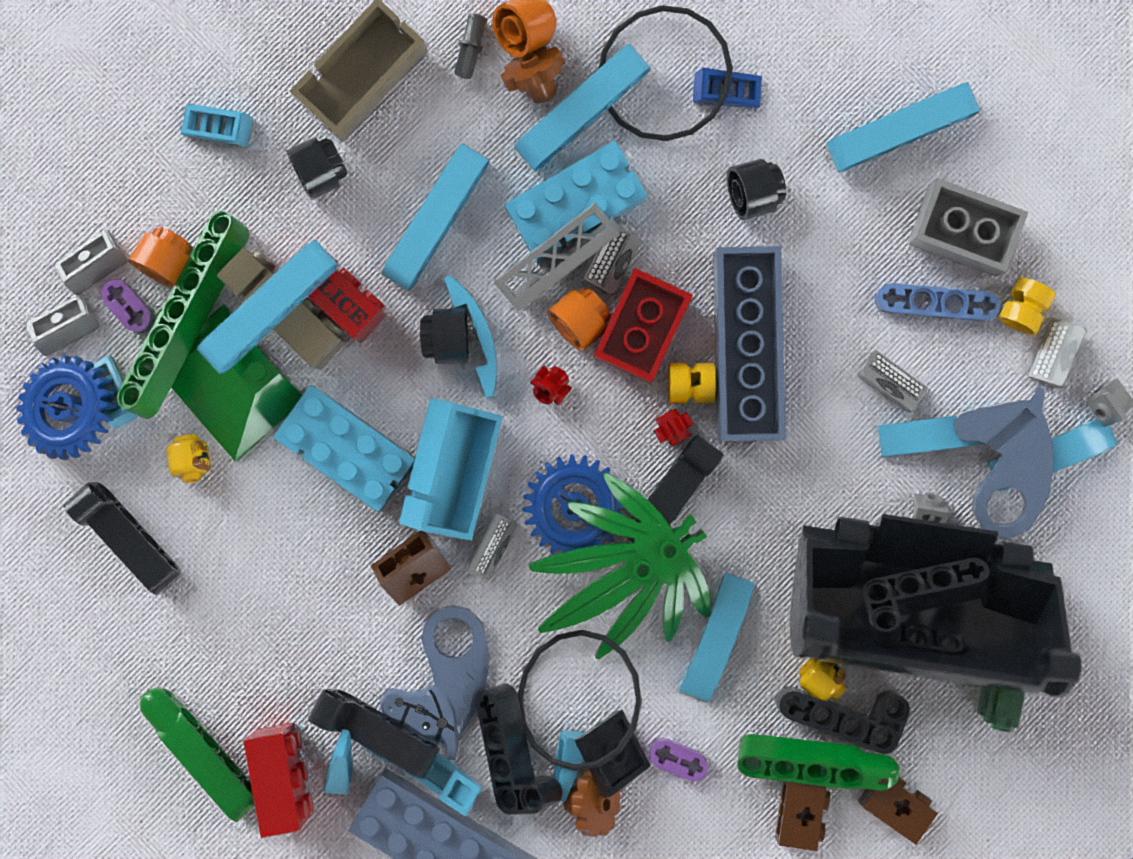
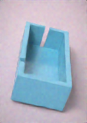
[504,140,647,264]
[273,385,415,512]
[399,398,503,541]

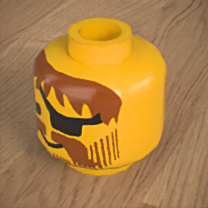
[166,434,211,483]
[798,657,846,701]

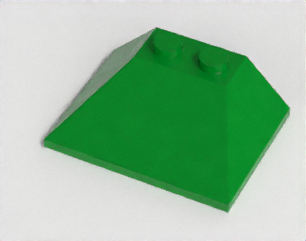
[171,304,303,461]

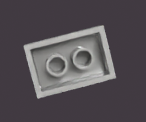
[907,178,1028,277]

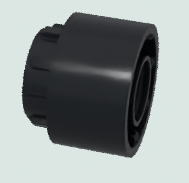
[286,137,347,200]
[727,159,786,220]
[420,308,469,364]

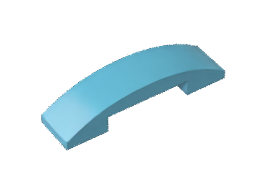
[444,275,497,399]
[878,415,985,457]
[987,419,1118,491]
[679,572,755,702]
[362,745,483,816]

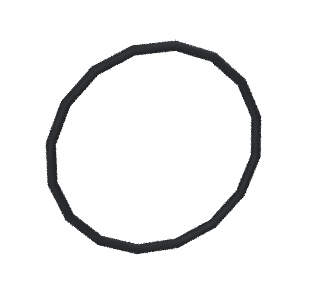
[599,5,733,141]
[518,630,642,771]

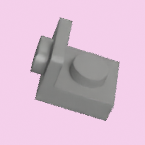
[1086,378,1133,427]
[912,493,950,524]

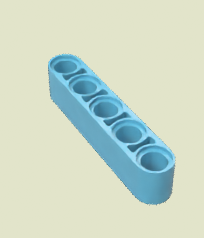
[514,44,651,171]
[826,82,981,173]
[381,143,490,292]
[197,240,339,374]

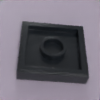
[574,710,651,799]

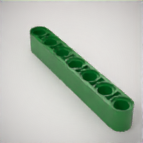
[117,211,249,419]

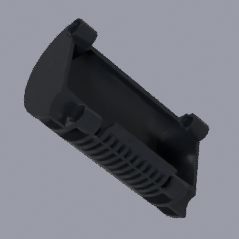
[790,514,1082,698]

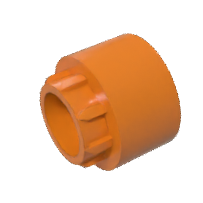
[492,0,556,58]
[128,227,193,289]
[547,288,611,352]

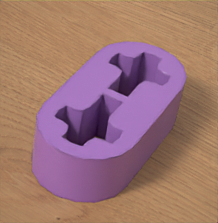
[101,280,154,333]
[649,738,708,782]

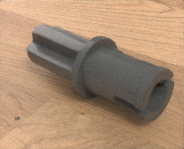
[454,13,488,79]

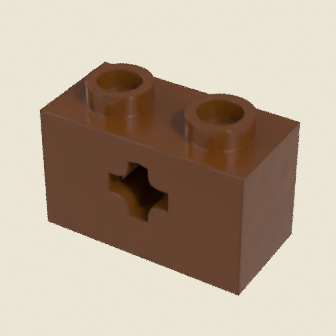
[370,531,451,606]
[857,777,938,845]
[775,781,830,851]

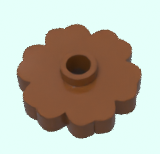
[501,47,565,104]
[563,771,621,837]

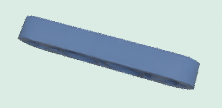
[875,283,1001,321]

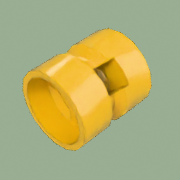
[998,277,1056,335]
[668,363,716,404]

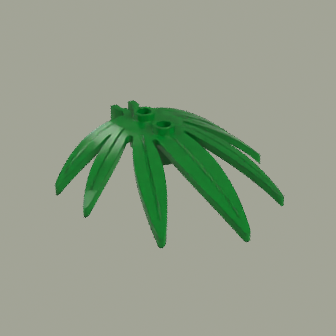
[528,472,711,659]

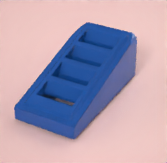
[693,68,762,108]

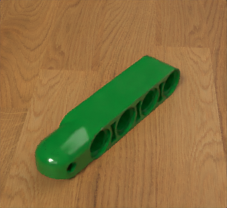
[140,687,255,822]
[737,734,900,791]

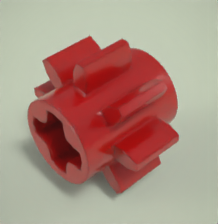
[530,366,572,405]
[653,408,694,447]

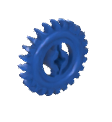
[16,355,116,460]
[522,454,626,554]

